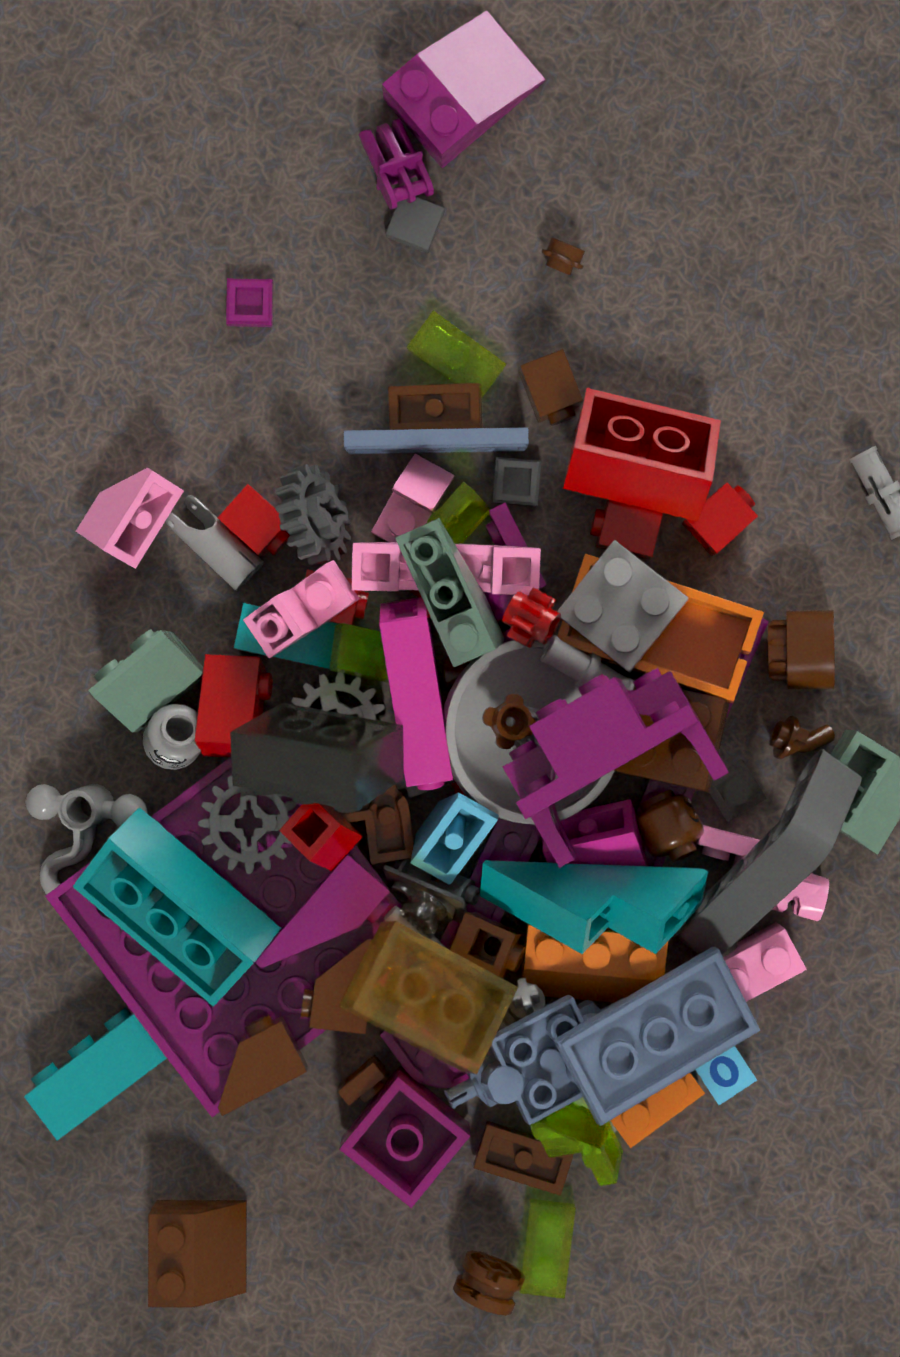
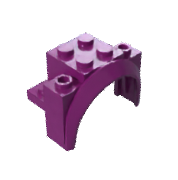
[503,668,729,868]

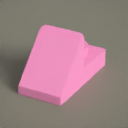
[371,454,455,542]

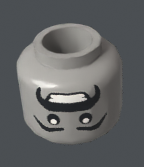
[143,704,201,770]

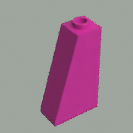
[379,597,453,790]

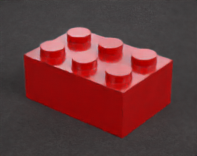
[563,388,721,521]

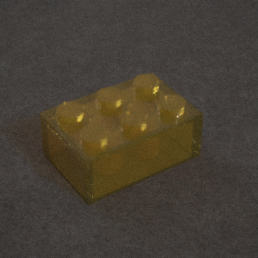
[339,921,518,1074]

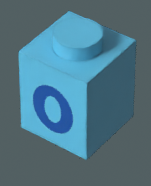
[695,1046,757,1105]

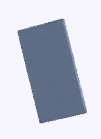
[553,947,760,1126]

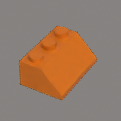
[521,923,668,1002]

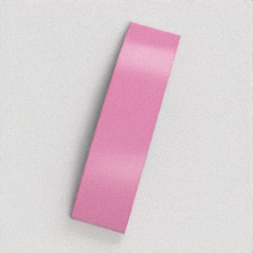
[352,542,541,595]

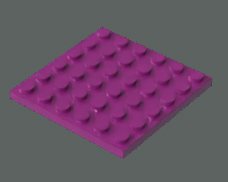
[45,729,418,1117]

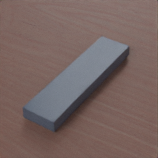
[344,428,529,454]

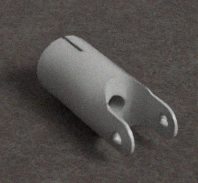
[165,495,264,591]

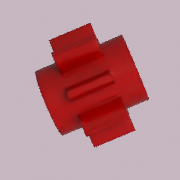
[502,587,561,648]

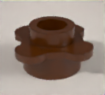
[482,694,536,749]

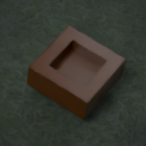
[337,1054,386,1106]

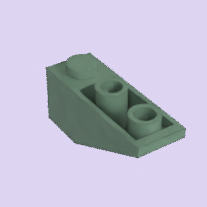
[395,518,505,667]

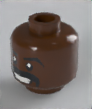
[636,790,704,862]

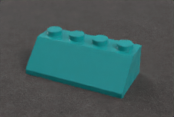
[72,807,281,1007]

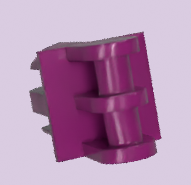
[358,118,434,210]

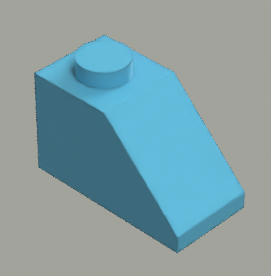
[410,792,499,885]

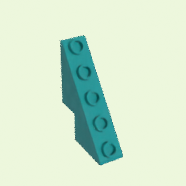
[480,860,708,954]

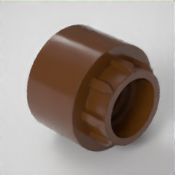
[768,610,835,689]

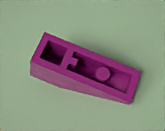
[255,854,390,968]

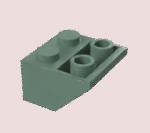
[88,629,204,733]
[831,730,900,855]

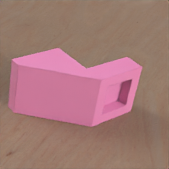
[243,560,360,658]

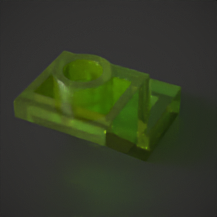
[531,1102,623,1186]

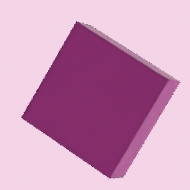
[226,278,274,327]

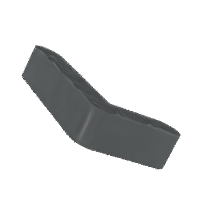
[674,749,862,955]

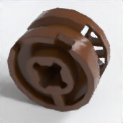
[453,1250,525,1316]

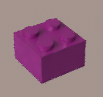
[339,1066,470,1208]

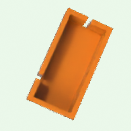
[557,553,764,703]

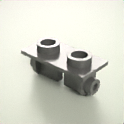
[383,858,480,923]

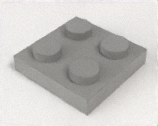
[557,540,689,673]

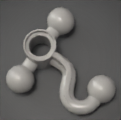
[25,784,148,894]

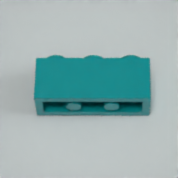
[24,1007,167,1141]

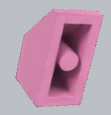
[76,468,184,569]

